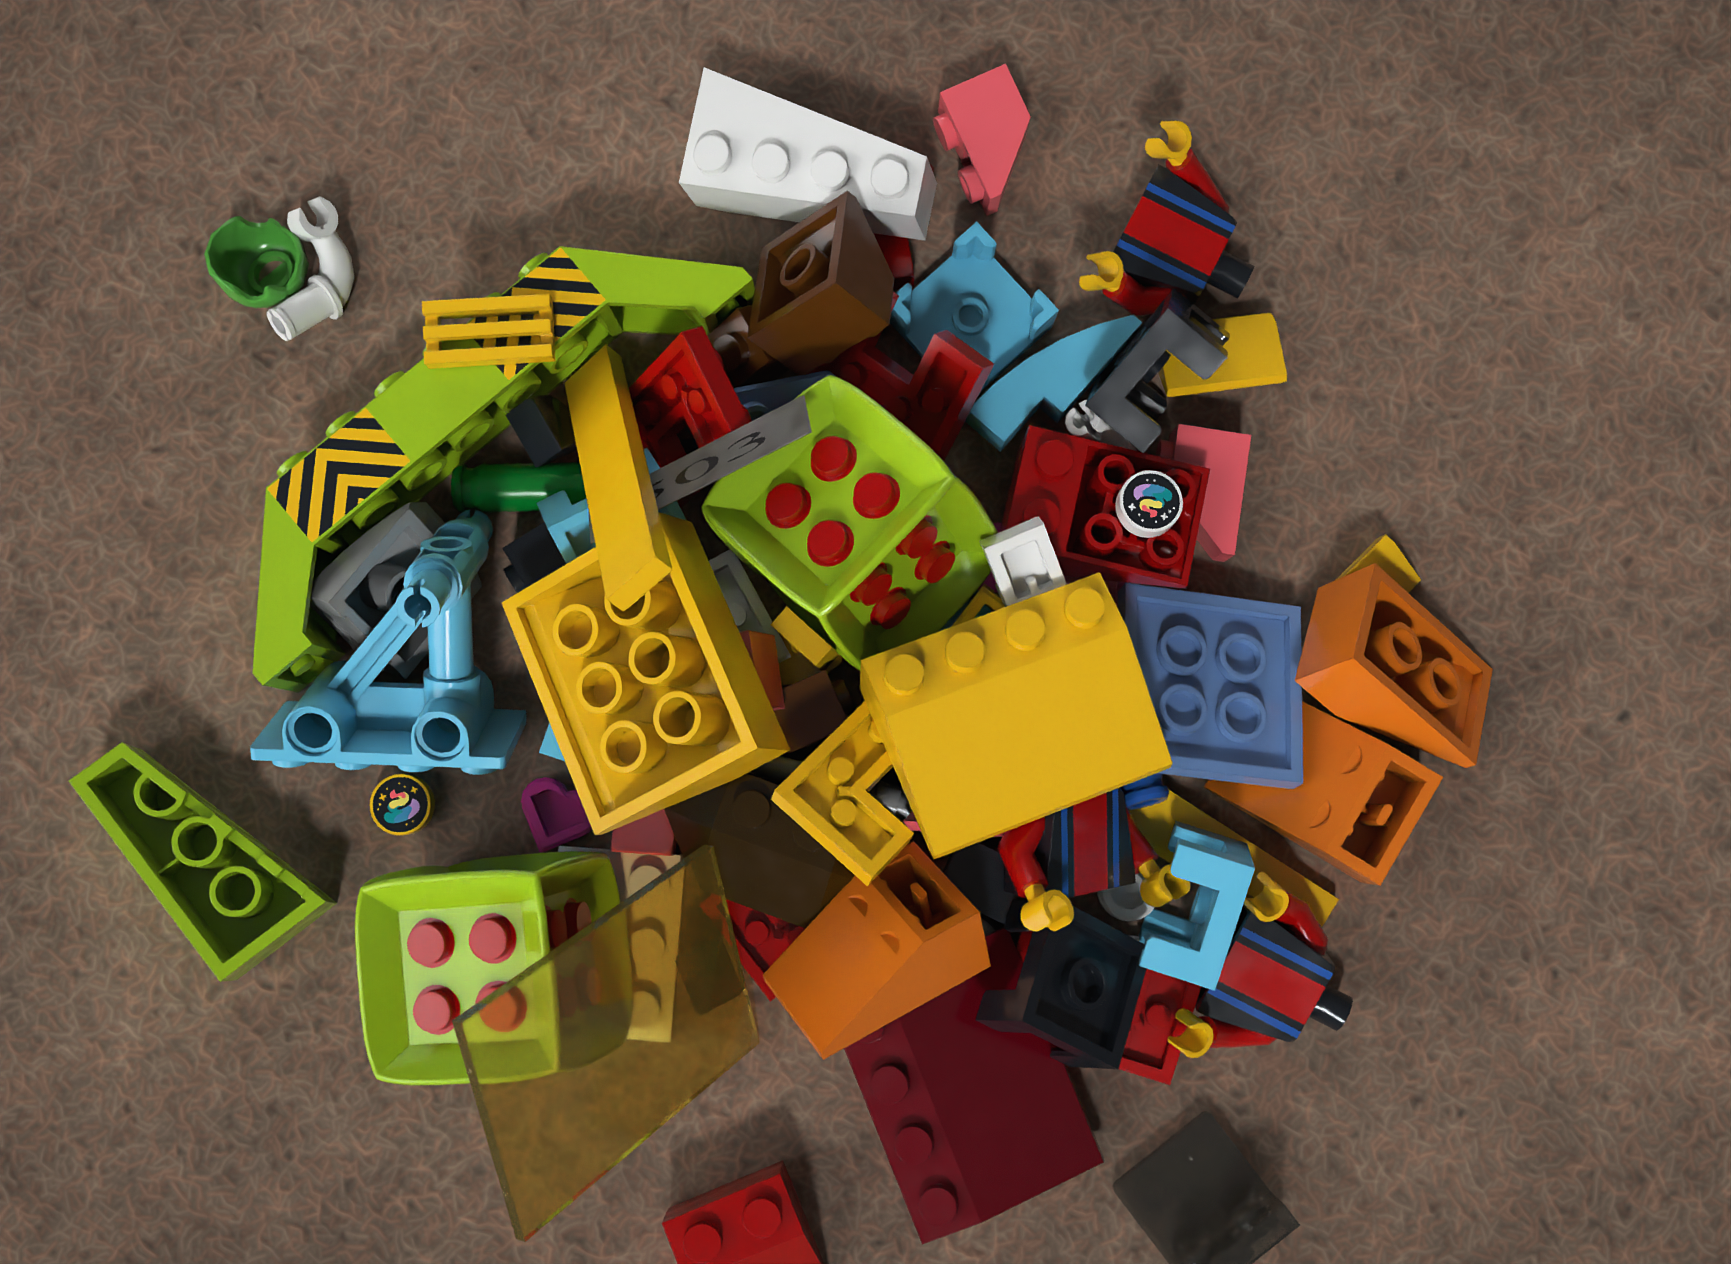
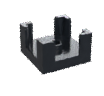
[1085,288,1230,453]
[975,900,1147,1069]

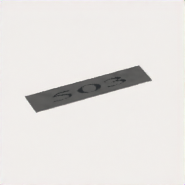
[588,395,812,544]

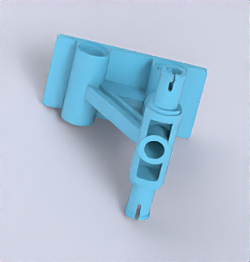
[250,510,526,775]

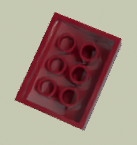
[844,927,1104,1245]

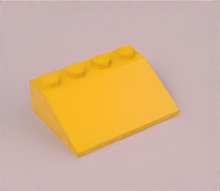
[501,512,790,835]
[860,572,1173,860]

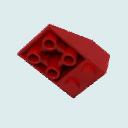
[1000,425,1210,589]

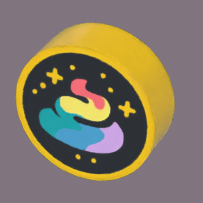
[370,774,435,835]

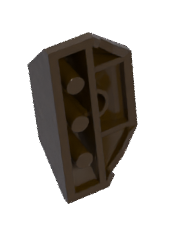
[664,773,916,928]

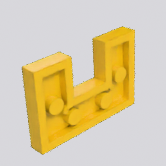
[771,701,914,886]

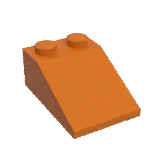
[1295,563,1493,768]

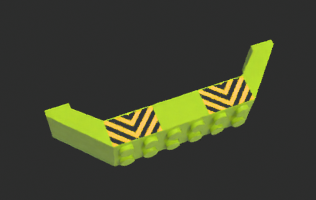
[252,246,755,693]

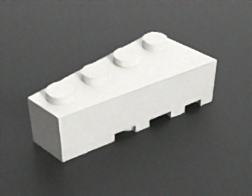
[679,67,937,240]

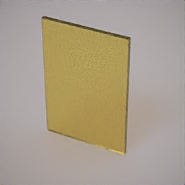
[452,845,760,1242]

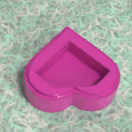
[521,777,593,853]

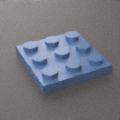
[1117,583,1303,789]

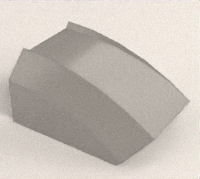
[310,502,482,679]

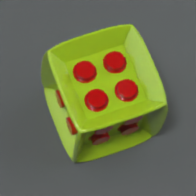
[702,375,998,671]
[355,851,628,1085]

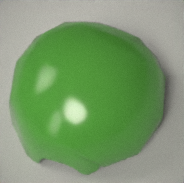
[204,216,309,308]

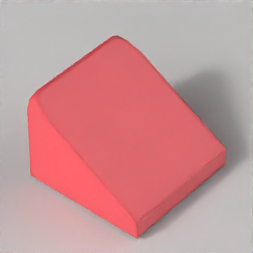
[610,809,677,856]

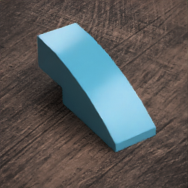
[965,315,1142,452]

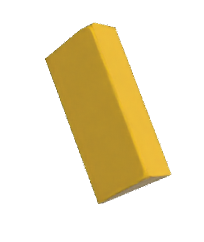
[1158,313,1287,397]

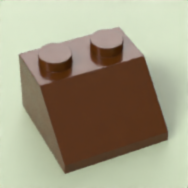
[747,190,894,376]

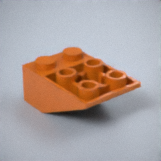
[1203,701,1443,886]
[763,841,991,1060]

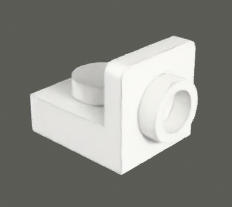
[980,516,1067,607]

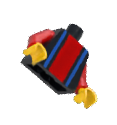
[1079,121,1255,316]
[998,788,1191,932]
[1167,872,1353,1058]

